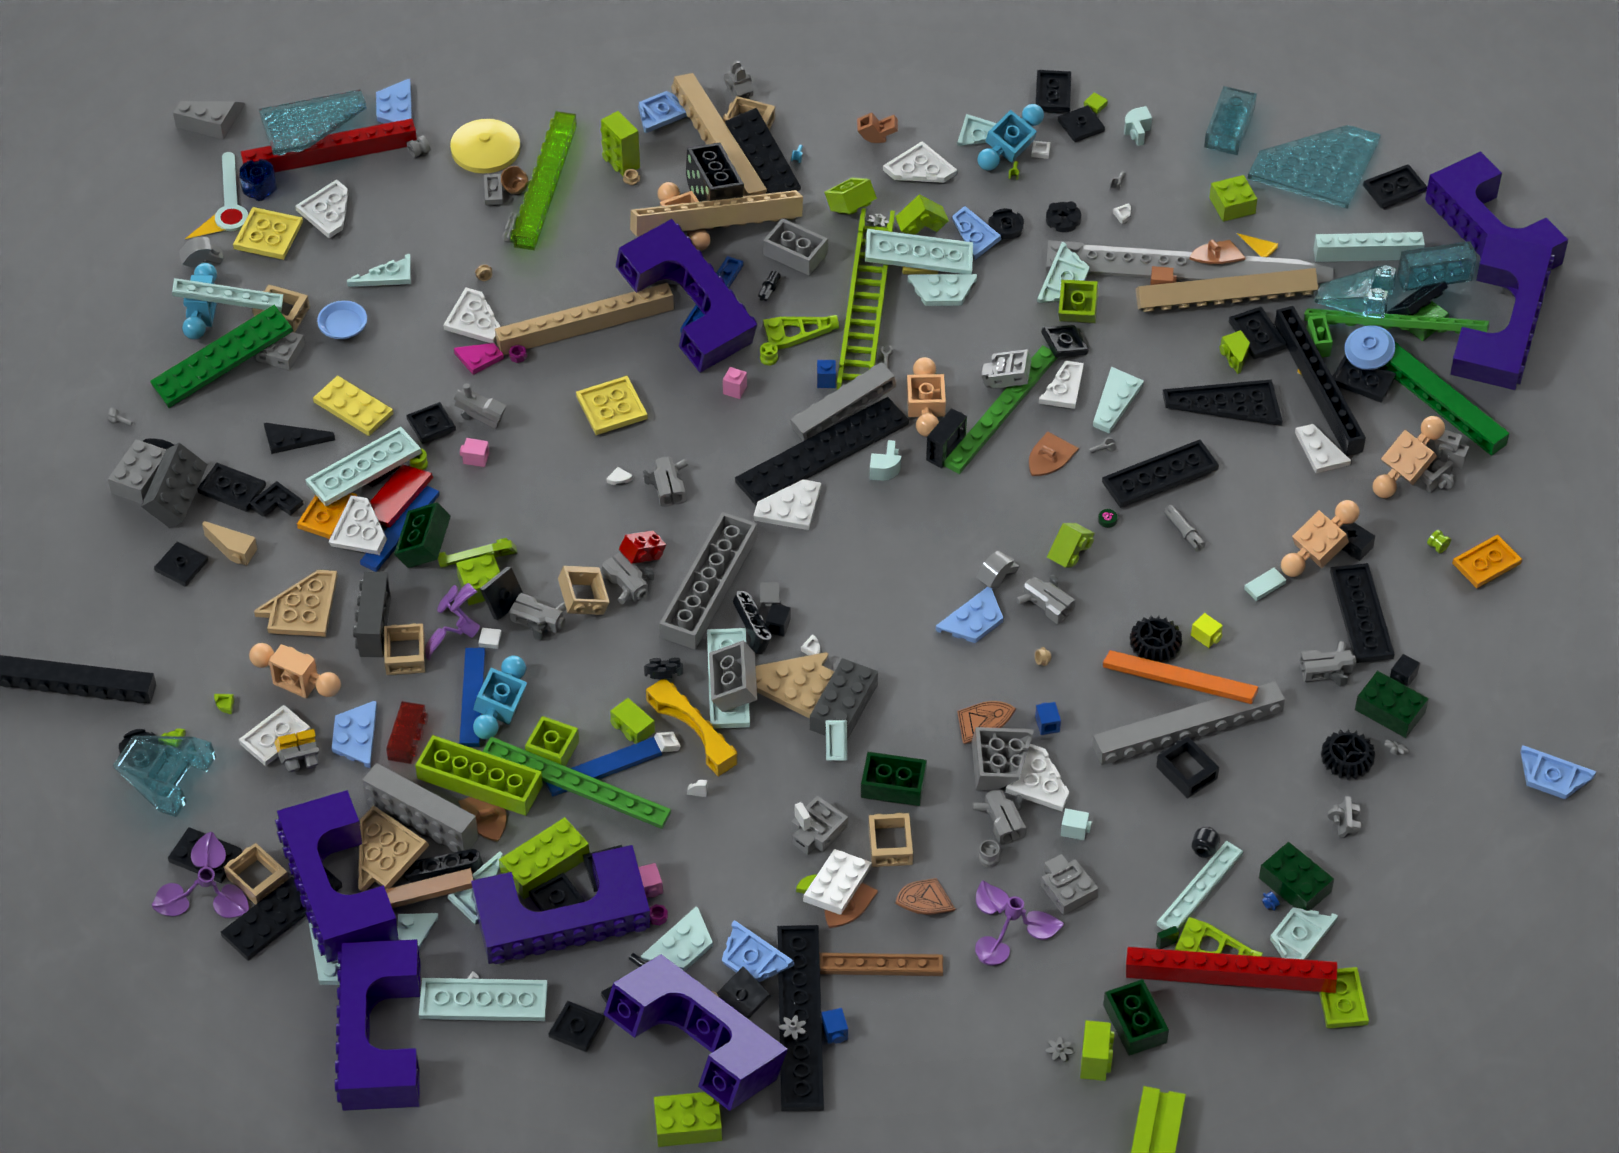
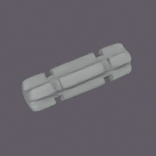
[502,212,520,242]

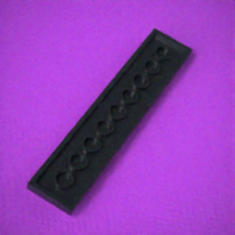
[735,397,909,506]
[777,925,824,1111]

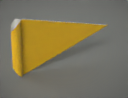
[185,213,225,239]
[1236,233,1278,257]

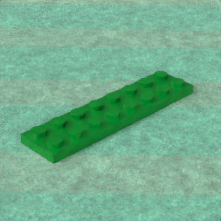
[150,304,294,408]

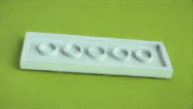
[865,229,973,274]
[305,427,422,506]
[707,628,750,729]
[419,978,548,1021]

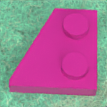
[454,343,504,375]

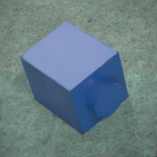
[817,360,836,388]
[1035,702,1061,735]
[821,1008,848,1044]

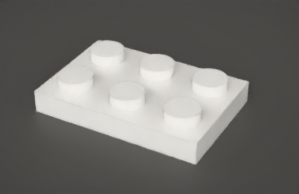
[239,705,310,766]

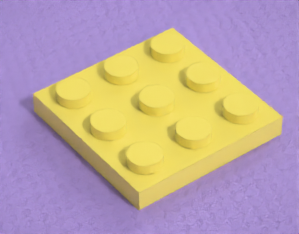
[233,207,303,260]
[576,376,648,435]

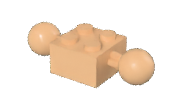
[657,182,711,251]
[907,357,946,437]
[1372,416,1445,498]
[1281,500,1360,577]
[249,643,341,698]

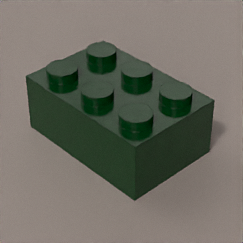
[394,502,451,568]
[1355,670,1429,738]
[861,751,927,806]
[1259,841,1334,911]
[1103,979,1169,1056]

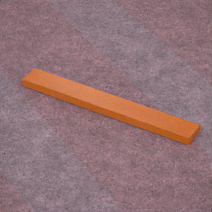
[1103,650,1258,704]

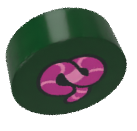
[1098,509,1117,528]

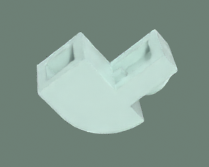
[1124,106,1152,146]
[869,440,901,481]

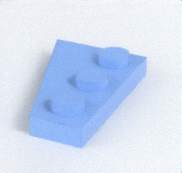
[952,206,1001,260]

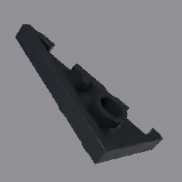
[264,423,335,454]

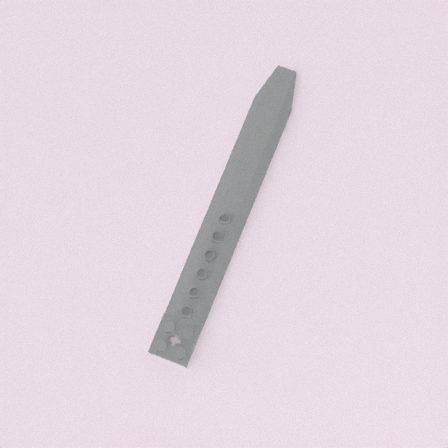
[1046,240,1333,286]

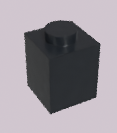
[766,603,791,637]
[1390,654,1420,687]

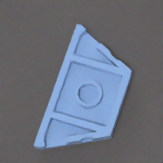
[376,79,412,123]
[638,91,687,133]
[936,587,1003,643]
[332,701,377,768]
[1520,745,1596,799]
[722,920,794,982]

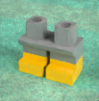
[274,729,319,773]

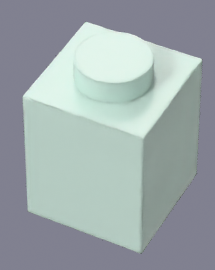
[1061,808,1092,840]

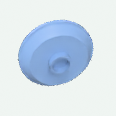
[317,301,367,339]
[1345,326,1395,370]

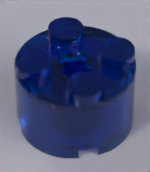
[239,159,277,201]

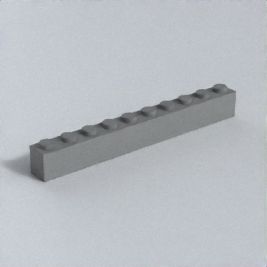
[1092,681,1285,765]

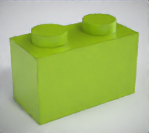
[610,698,655,744]

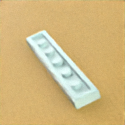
[172,278,283,312]
[1157,841,1243,930]

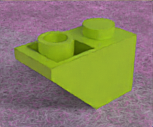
[1219,330,1250,374]

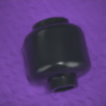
[1191,827,1220,858]

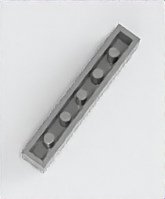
[791,362,896,441]

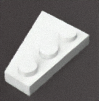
[1039,361,1084,409]
[1295,424,1351,473]

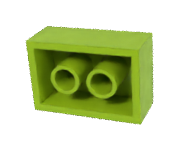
[600,111,640,176]
[654,1092,722,1147]

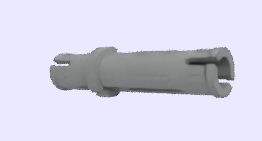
[1164,505,1206,551]

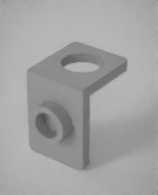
[760,582,781,608]

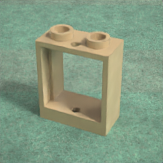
[723,96,775,130]
[252,284,310,333]
[558,566,610,615]
[384,623,426,675]
[869,813,913,867]
[224,843,289,905]

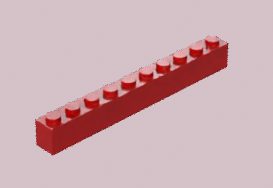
[240,118,417,178]
[1126,947,1337,993]

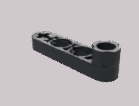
[733,591,772,654]
[404,849,484,882]

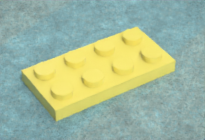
[313,375,393,436]

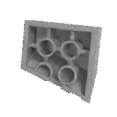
[173,101,245,139]
[972,727,1034,790]

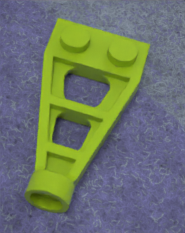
[763,315,839,350]
[438,538,517,568]
[1175,917,1263,956]

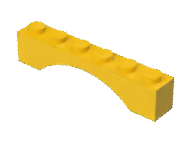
[646,679,738,777]

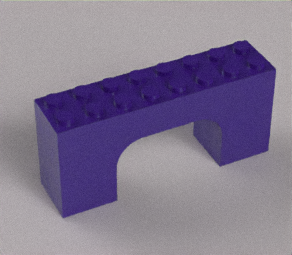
[1425,151,1568,269]
[615,219,757,373]
[1450,233,1555,390]
[275,790,399,963]
[471,845,650,964]
[335,939,421,1111]
[604,954,788,1111]

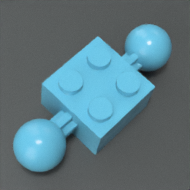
[977,104,1044,171]
[182,263,217,340]
[473,656,527,739]

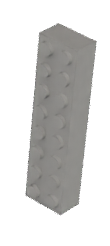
[659,512,757,650]

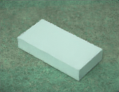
[1244,568,1286,601]
[826,720,847,761]

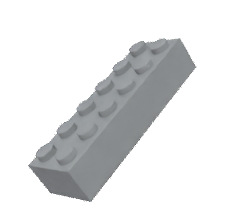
[362,763,479,852]

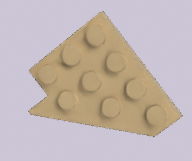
[254,570,338,637]
[756,652,834,719]
[358,805,429,892]

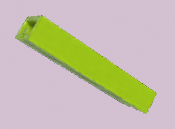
[1131,1086,1186,1153]

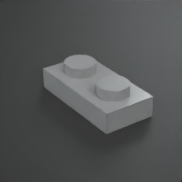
[484,174,503,205]

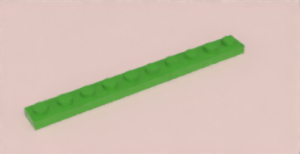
[1304,308,1489,334]
[944,345,1058,474]
[482,737,671,829]

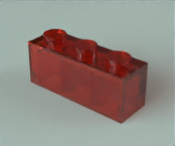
[386,701,428,764]

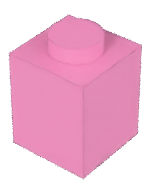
[723,367,747,399]
[460,438,490,467]
[638,863,663,898]

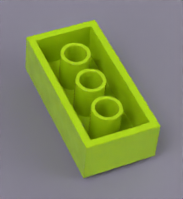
[499,817,590,899]

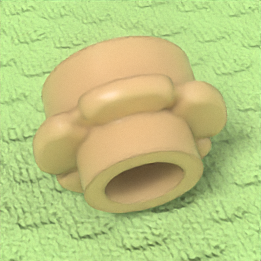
[623,169,640,185]
[475,264,492,281]
[1035,647,1051,666]

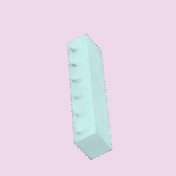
[1313,232,1425,262]

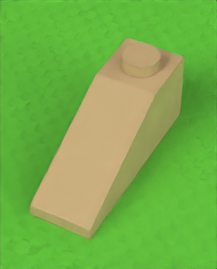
[202,521,257,566]

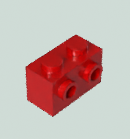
[619,531,666,564]

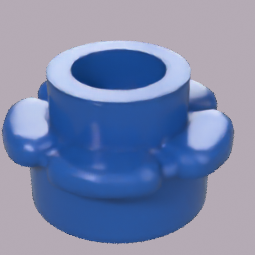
[1262,891,1280,910]

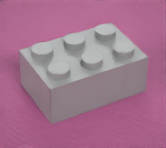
[763,218,828,275]
[108,439,166,504]
[709,640,757,712]

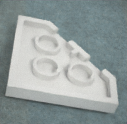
[883,141,957,183]
[295,180,348,239]
[443,287,500,343]
[753,480,821,530]
[328,495,387,555]
[1005,744,1069,811]

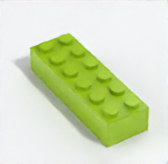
[415,735,543,816]

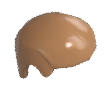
[501,166,529,194]

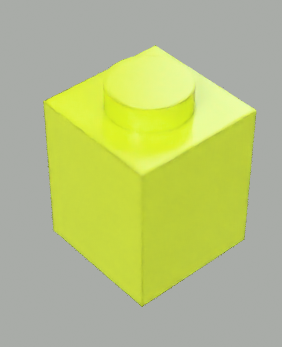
[1191,613,1223,648]

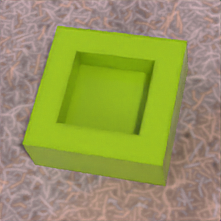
[1084,92,1108,114]

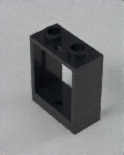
[926,408,967,468]
[1156,736,1219,799]

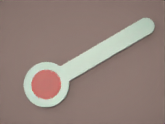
[215,152,248,231]

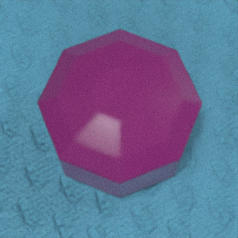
[509,345,527,363]
[649,904,668,926]

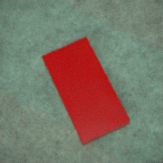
[370,464,433,528]

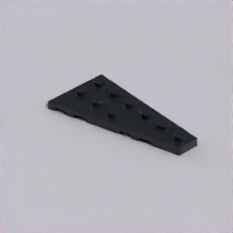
[1162,379,1283,426]

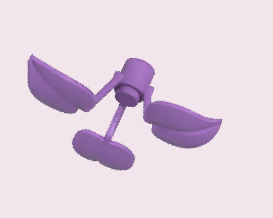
[425,583,480,661]
[152,832,249,918]
[975,880,1064,966]

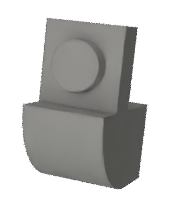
[179,236,223,268]
[976,551,1019,588]

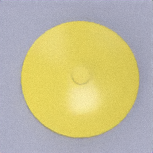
[450,119,520,173]

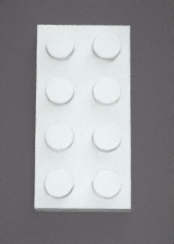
[803,849,872,915]

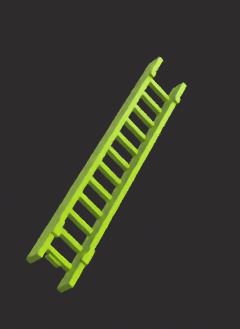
[837,208,895,390]

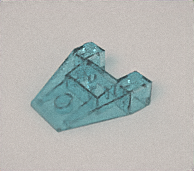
[1315,265,1396,318]
[113,736,216,817]

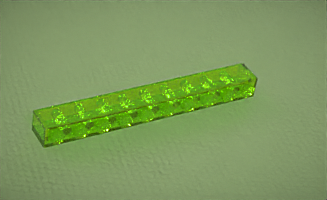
[511,111,577,251]

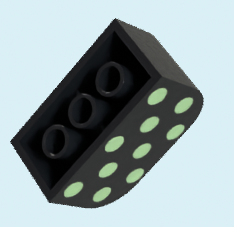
[686,142,744,202]

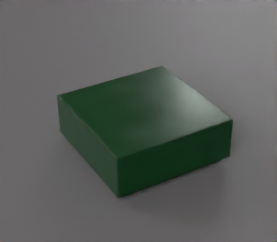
[1156,926,1179,949]

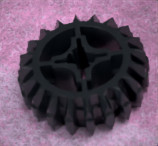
[1130,615,1182,663]
[1321,729,1375,780]

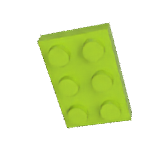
[1319,967,1369,1028]

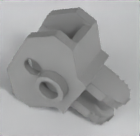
[724,60,753,100]

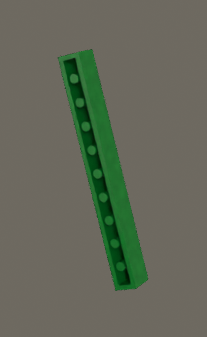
[1381,342,1509,456]

